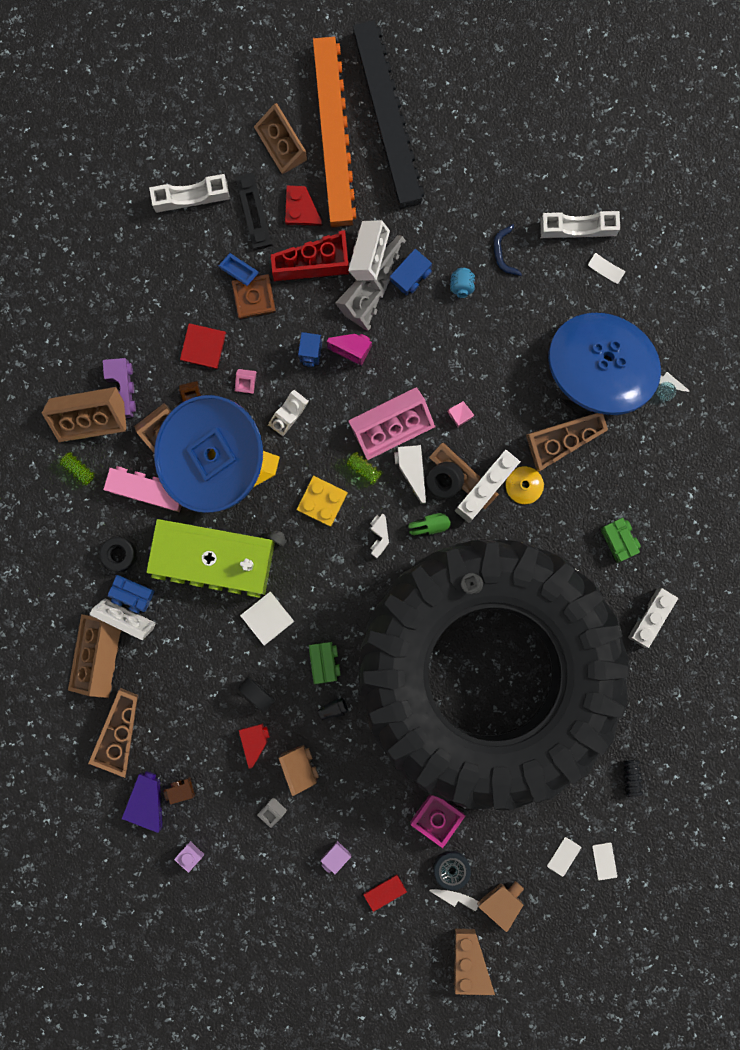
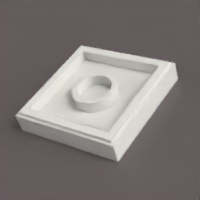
[240,592,295,646]

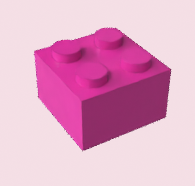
[410,794,465,848]

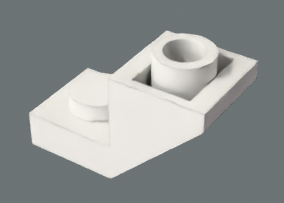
[268,390,309,436]
[370,514,389,559]

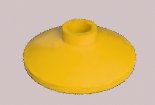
[506,466,544,504]

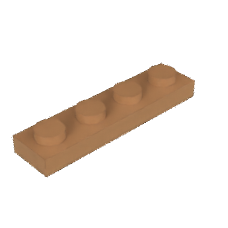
[429,443,499,509]

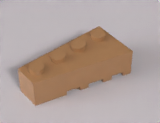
[526,413,608,471]
[88,688,138,778]

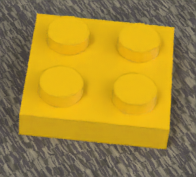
[297,476,348,527]

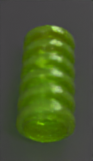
[59,452,95,486]
[346,452,382,485]

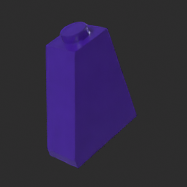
[122,771,162,833]

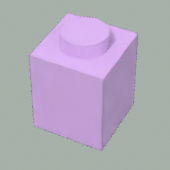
[174,841,205,873]
[321,841,351,874]

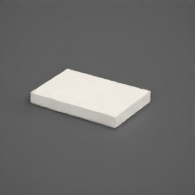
[90,598,156,640]

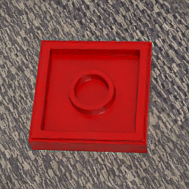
[180,323,226,369]

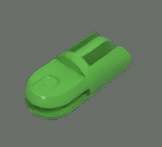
[408,513,450,535]

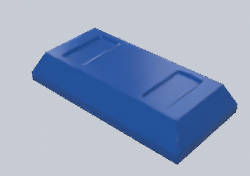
[218,253,259,286]

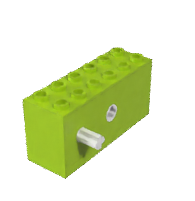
[147,519,275,598]

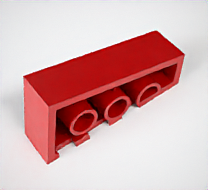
[271,230,349,281]

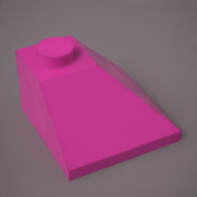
[327,334,372,366]

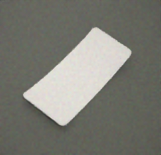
[588,253,625,284]

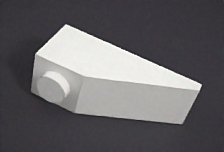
[394,445,426,504]

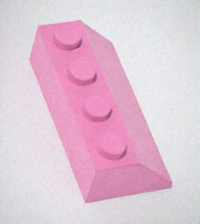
[348,387,435,460]

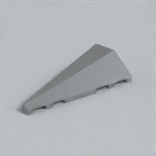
[336,235,406,331]

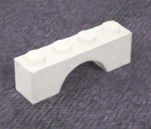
[149,174,230,213]
[540,211,620,238]
[455,450,521,523]

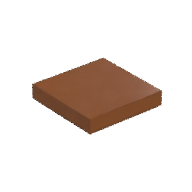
[232,274,276,319]

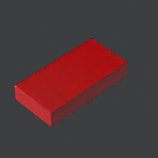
[363,874,407,912]

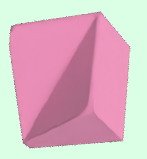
[448,401,474,427]

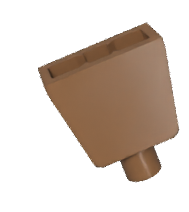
[477,881,524,932]

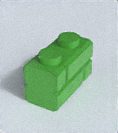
[600,518,641,563]
[309,642,340,684]

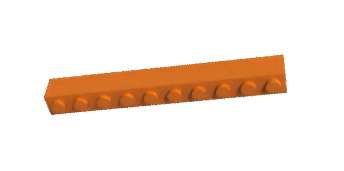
[313,37,356,227]

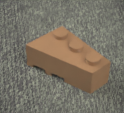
[454,929,495,995]

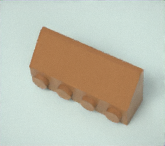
[42,387,126,442]
[68,614,121,698]

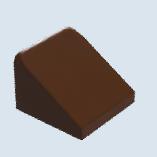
[179,381,201,402]

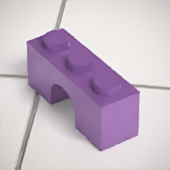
[103,358,136,418]

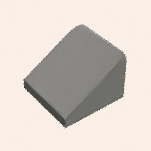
[257,798,287,828]

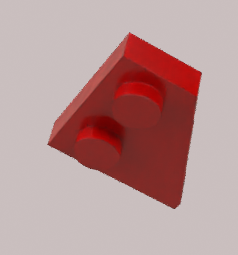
[285,186,322,226]

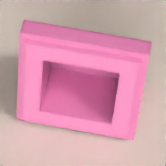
[235,369,257,394]

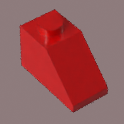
[239,723,270,768]

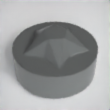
[268,530,287,546]
[461,573,483,595]

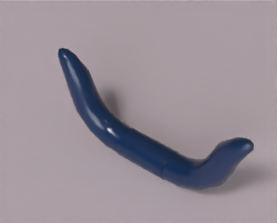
[494,224,522,276]

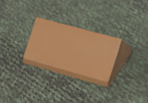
[254,103,307,174]

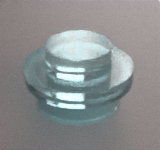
[657,382,676,401]

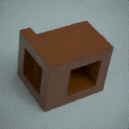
[163,777,195,805]

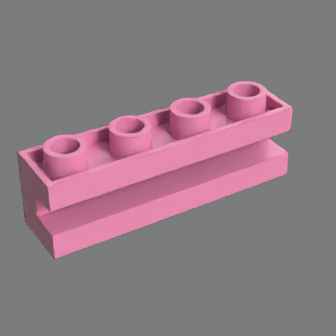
[103,466,182,512]

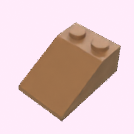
[134,403,171,453]
[279,745,319,796]

